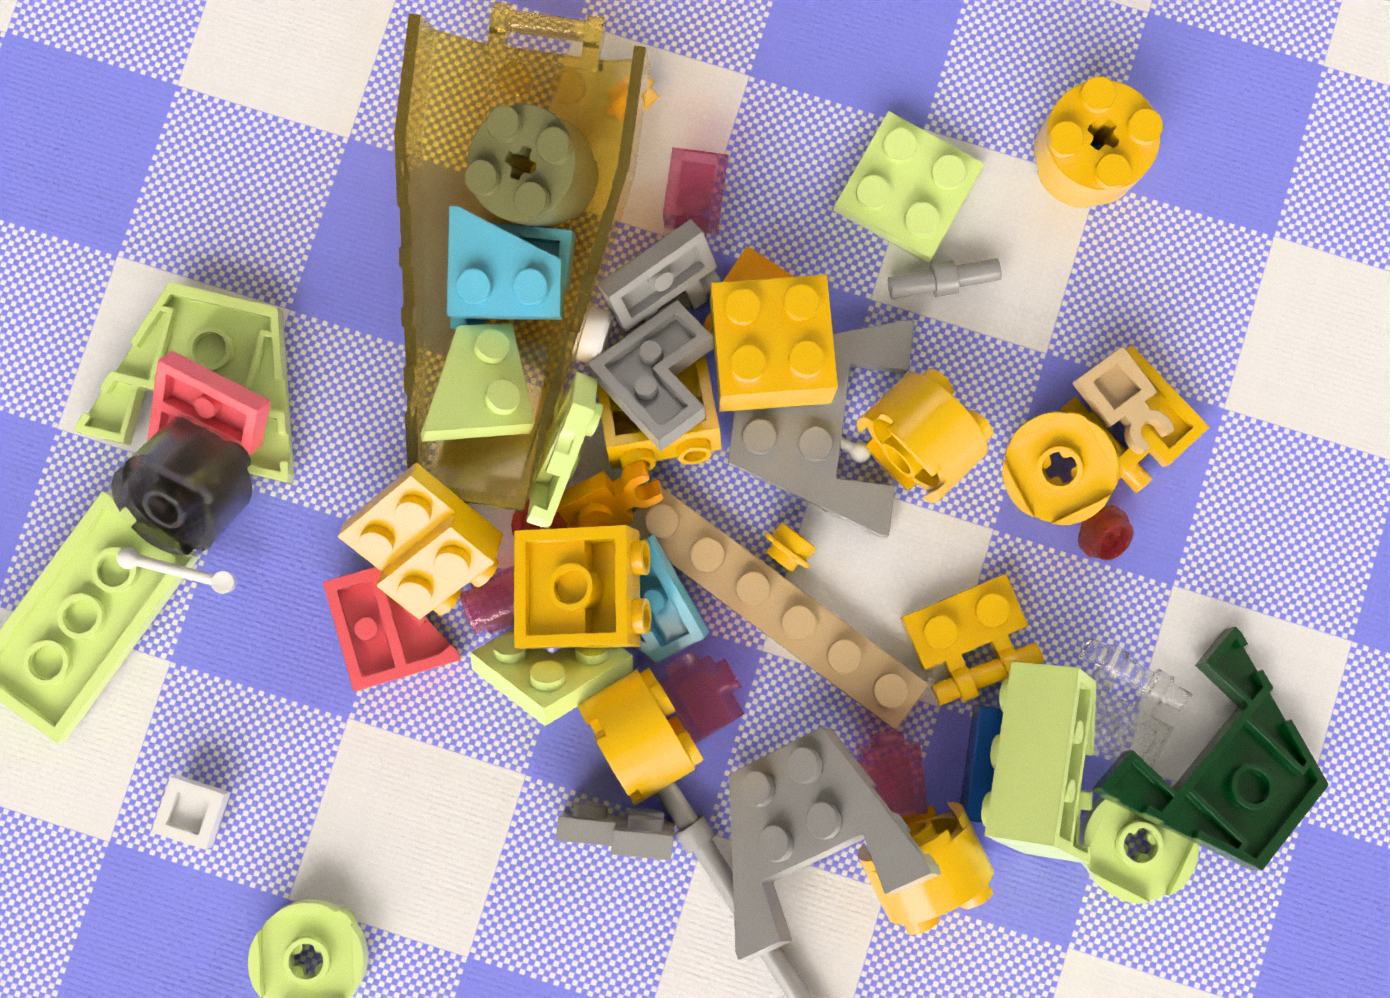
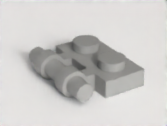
[597,219,721,337]

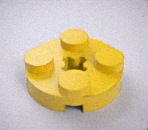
[1002,410,1120,525]

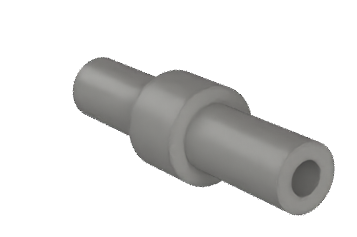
[887,258,1002,299]

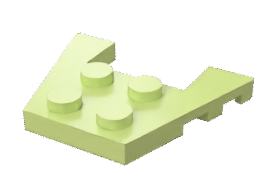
[74,282,294,484]

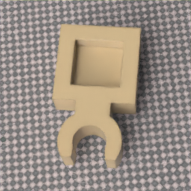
[1072,346,1174,454]

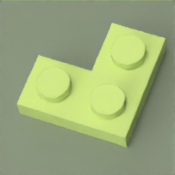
[470,628,633,726]

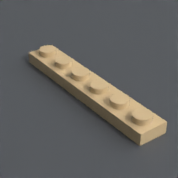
[627,487,929,730]

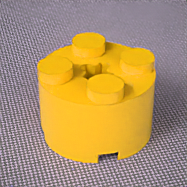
[1034,76,1163,208]
[856,368,994,503]
[577,668,703,805]
[857,802,994,935]

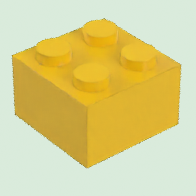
[710,274,838,412]

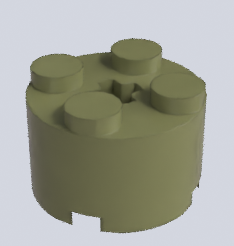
[464,104,599,228]

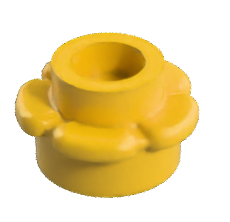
[765,521,817,572]

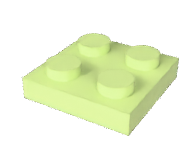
[833,111,985,263]

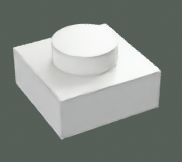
[151,775,231,850]

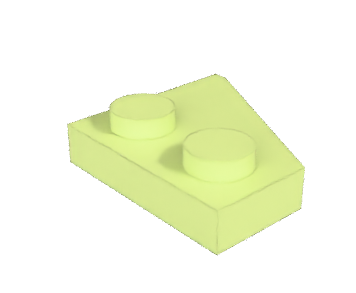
[420,323,535,442]
[527,371,603,529]

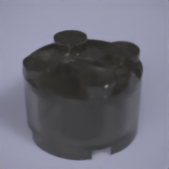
[111,417,252,555]

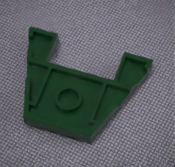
[1092,627,1329,870]

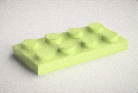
[0,491,199,743]

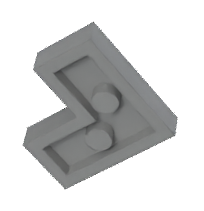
[588,300,714,451]
[556,802,675,861]

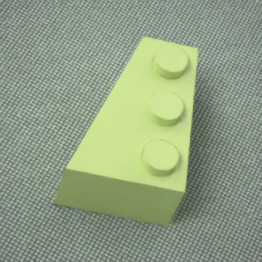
[981,661,1097,864]

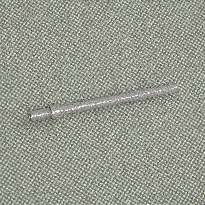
[655,782,814,998]

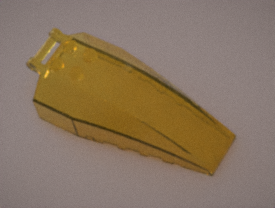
[394,1,651,511]

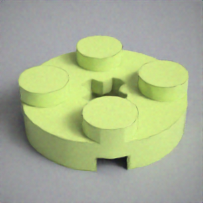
[1079,797,1199,904]
[248,899,368,998]

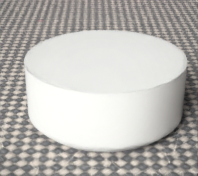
[576,306,614,364]

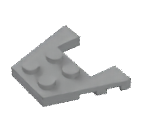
[728,320,914,538]
[729,727,942,960]

